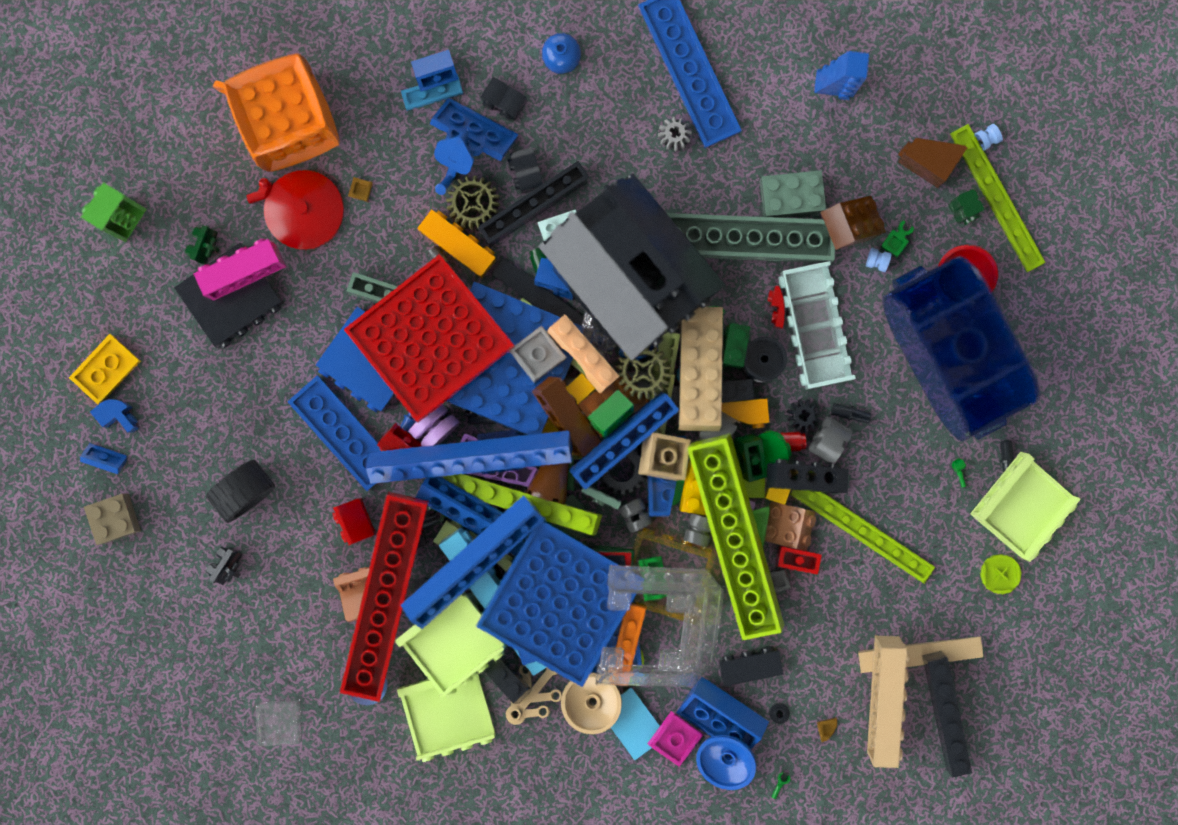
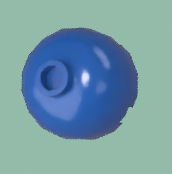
[542,33,581,74]

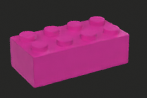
[194,238,286,301]

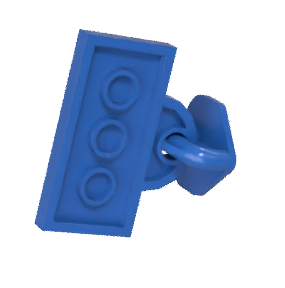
[430,98,518,195]

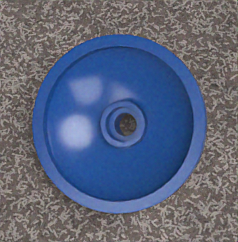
[696,735,757,790]

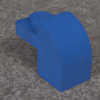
[90,399,139,433]

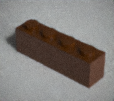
[531,376,601,457]

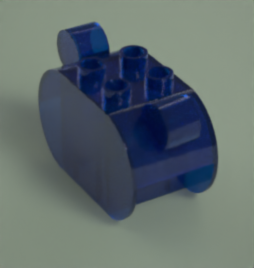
[882,256,1040,442]

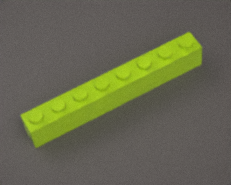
[443,474,602,535]

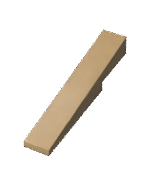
[858,636,983,673]

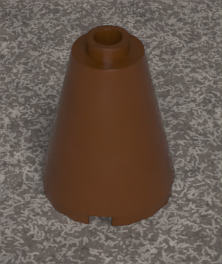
[527,463,569,505]

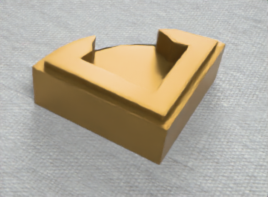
[816,717,837,742]

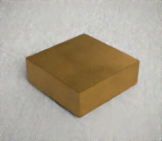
[348,177,373,202]

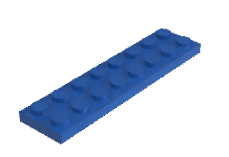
[638,0,742,149]

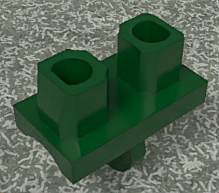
[185,225,220,265]

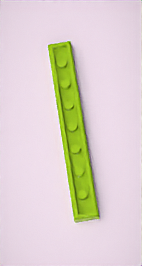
[950,124,1046,272]
[790,490,935,584]

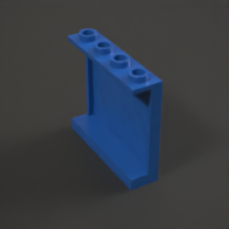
[316,306,394,413]

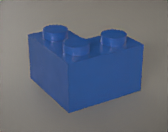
[534,257,574,300]

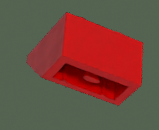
[332,498,377,545]

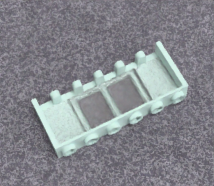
[778,261,856,390]

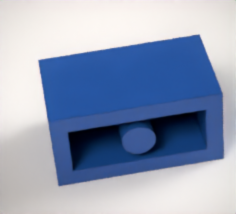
[411,50,459,92]

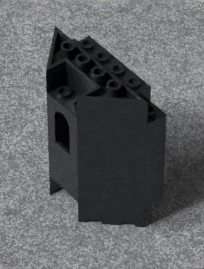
[538,173,726,361]

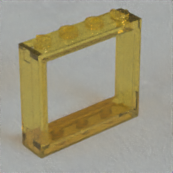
[632,528,716,624]

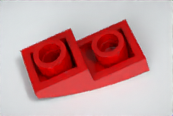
[767,286,785,330]

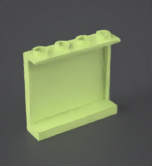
[970,452,1081,562]
[395,592,507,699]
[397,671,496,762]

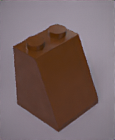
[898,138,968,188]

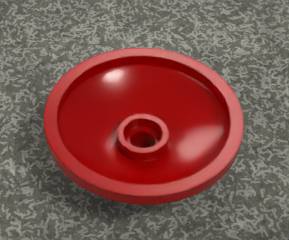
[937,244,999,304]

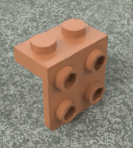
[765,502,816,551]
[333,567,369,622]

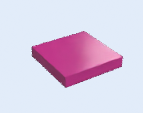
[647,711,703,767]

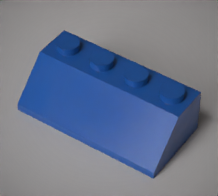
[676,677,769,749]

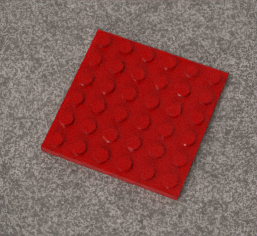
[344,254,515,423]

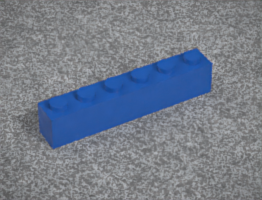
[569,392,679,490]

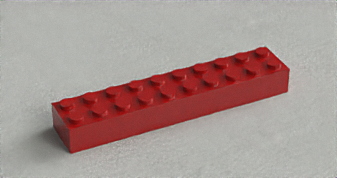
[339,492,429,702]

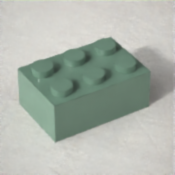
[759,170,826,218]

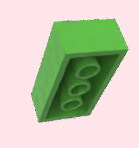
[81,182,147,242]

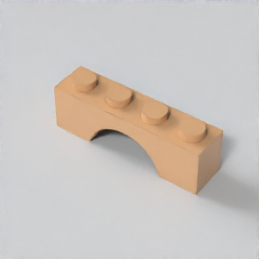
[547,315,619,393]

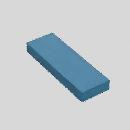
[401,74,464,111]

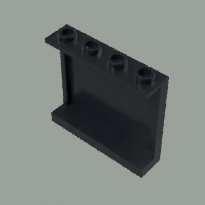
[174,242,284,349]

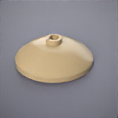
[561,672,622,734]

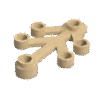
[506,665,562,725]

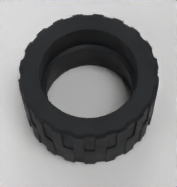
[206,459,275,523]

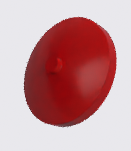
[264,170,344,250]

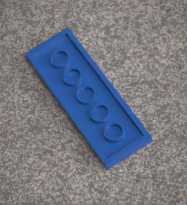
[287,375,381,491]

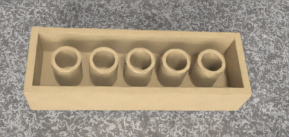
[679,307,723,431]
[867,636,910,768]

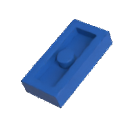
[80,443,127,474]

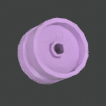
[408,404,460,447]

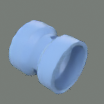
[975,124,1003,151]
[866,247,891,272]

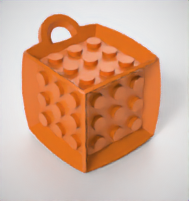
[213,53,340,172]

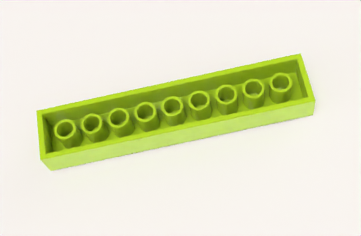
[687,433,785,641]

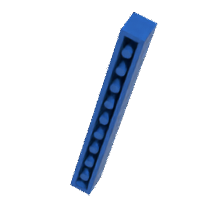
[366,431,573,484]

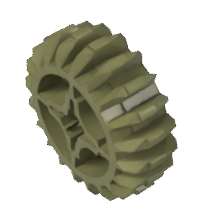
[446,175,500,230]
[616,346,671,399]

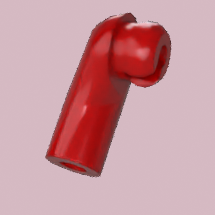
[247,178,272,204]

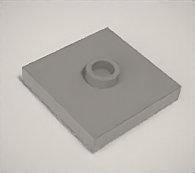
[509,326,567,383]

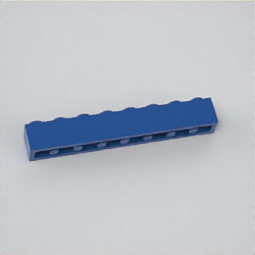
[401,495,545,629]

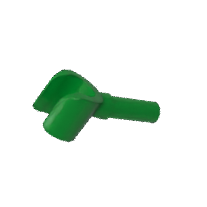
[952,458,966,488]
[771,772,791,799]

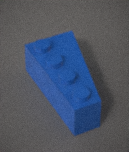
[814,51,869,100]

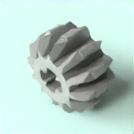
[658,117,692,152]

